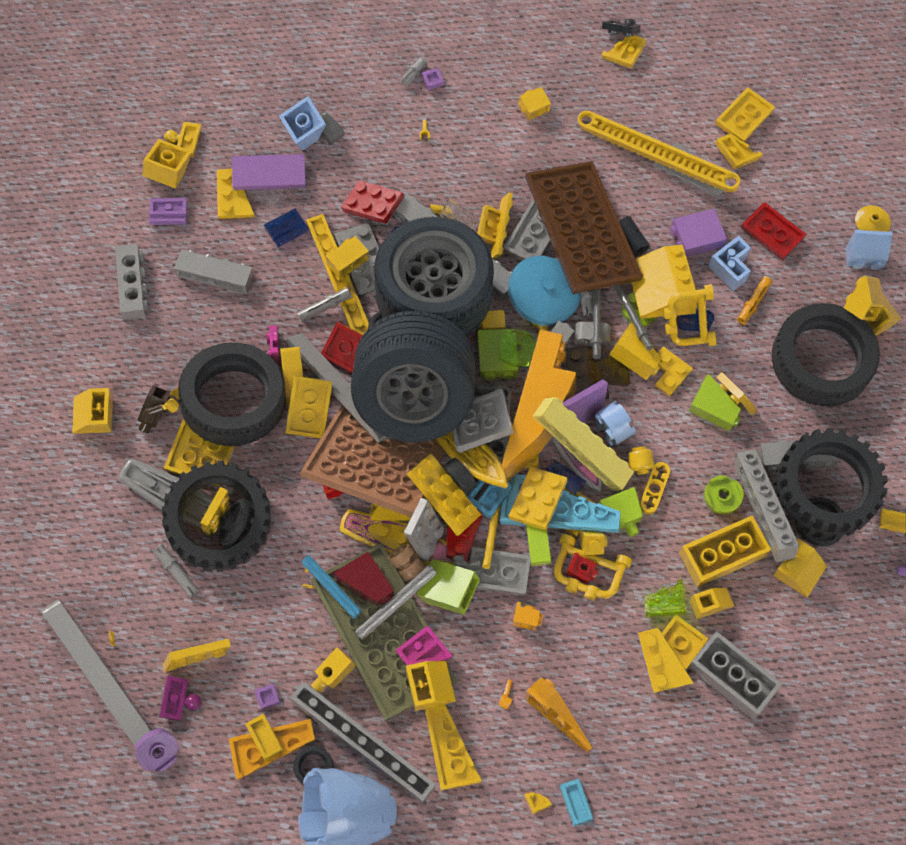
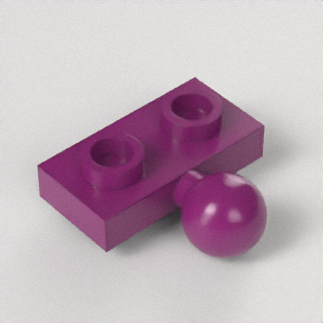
[159,676,202,721]

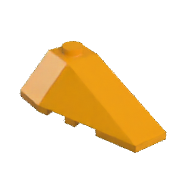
[524,677,592,753]

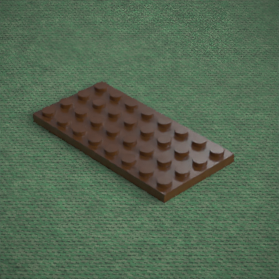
[525,161,643,294]

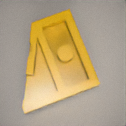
[602,35,647,69]

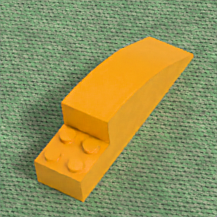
[501,330,577,483]

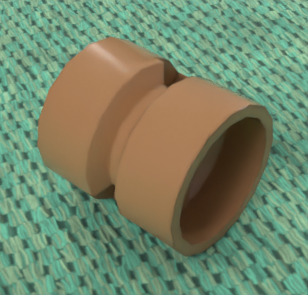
[388,543,425,582]

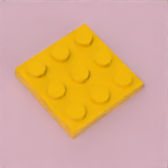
[164,418,235,487]

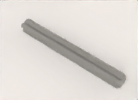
[355,566,436,640]

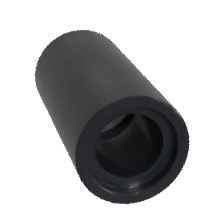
[619,216,650,256]

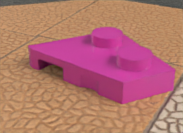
[266,325,281,366]
[396,625,452,666]

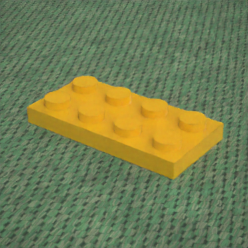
[407,454,481,536]

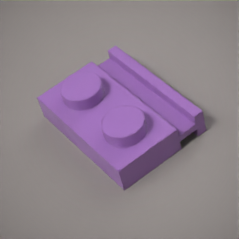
[149,198,187,225]

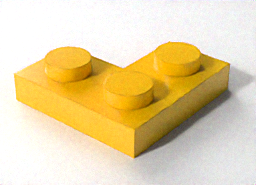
[655,346,693,397]

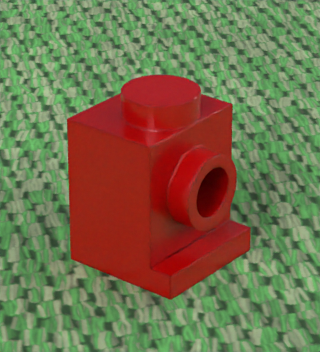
[566,552,598,585]

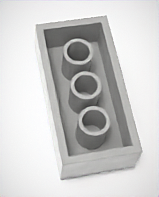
[688,631,782,720]

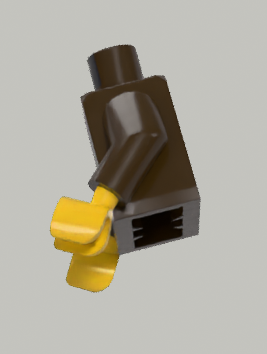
[137,385,180,433]

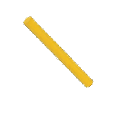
[482,505,501,569]

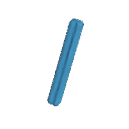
[302,555,361,618]

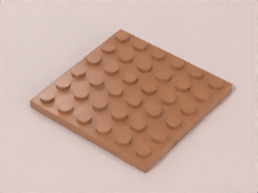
[300,404,446,517]

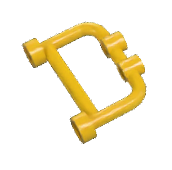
[664,284,716,347]
[553,534,632,601]

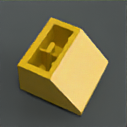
[843,275,885,321]
[72,388,113,434]
[406,661,456,711]

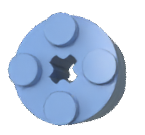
[594,401,636,447]

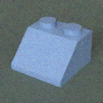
[279,96,326,150]
[846,230,892,270]

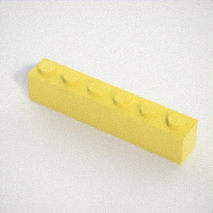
[532,397,634,491]

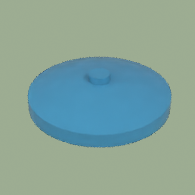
[508,256,580,326]

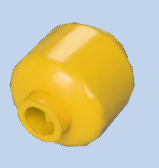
[628,446,654,475]

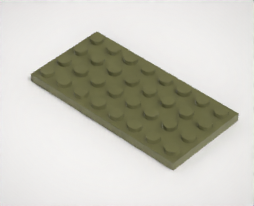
[311,543,458,722]

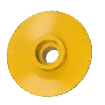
[855,205,891,232]

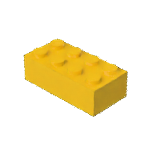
[679,515,771,588]

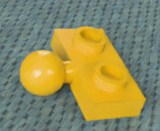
[164,122,202,158]

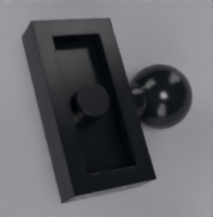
[602,19,641,36]

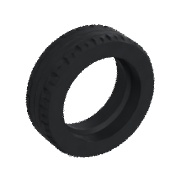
[771,303,880,407]
[178,342,285,446]

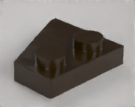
[592,356,630,386]

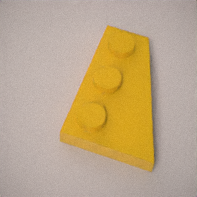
[217,169,255,219]
[638,628,694,693]
[163,638,231,673]

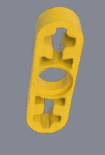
[640,462,670,515]

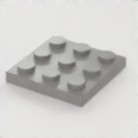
[453,389,514,453]

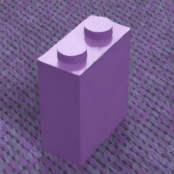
[670,209,727,257]

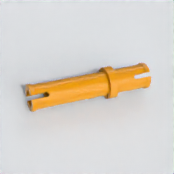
[736,276,773,325]

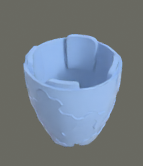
[298,768,397,845]

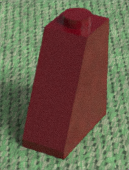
[334,552,394,607]

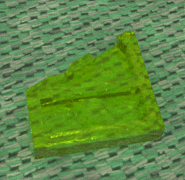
[644,579,686,618]

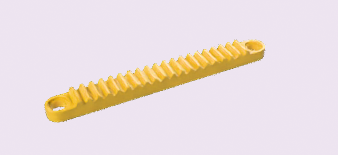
[578,111,740,193]

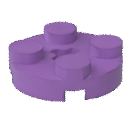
[135,728,179,772]

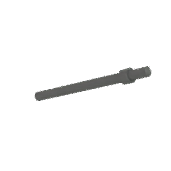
[613,285,653,351]
[591,289,602,359]

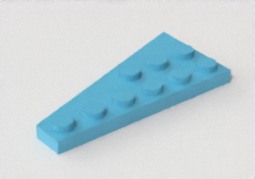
[500,474,621,533]

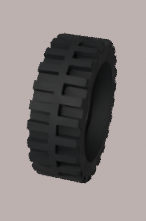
[774,428,888,539]
[162,461,271,572]

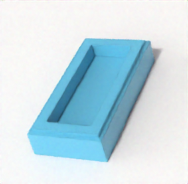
[559,779,594,827]

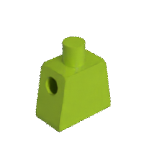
[599,487,643,537]

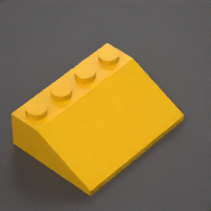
[631,245,698,319]

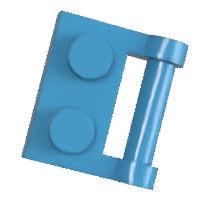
[466,479,513,519]

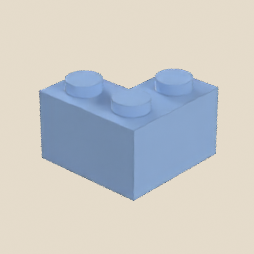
[708,236,751,291]

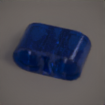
[677,309,715,332]

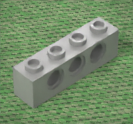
[115,244,149,320]

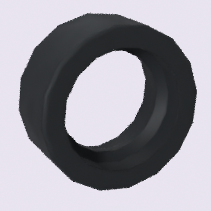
[442,458,477,495]
[293,746,334,785]

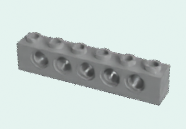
[735,449,799,563]

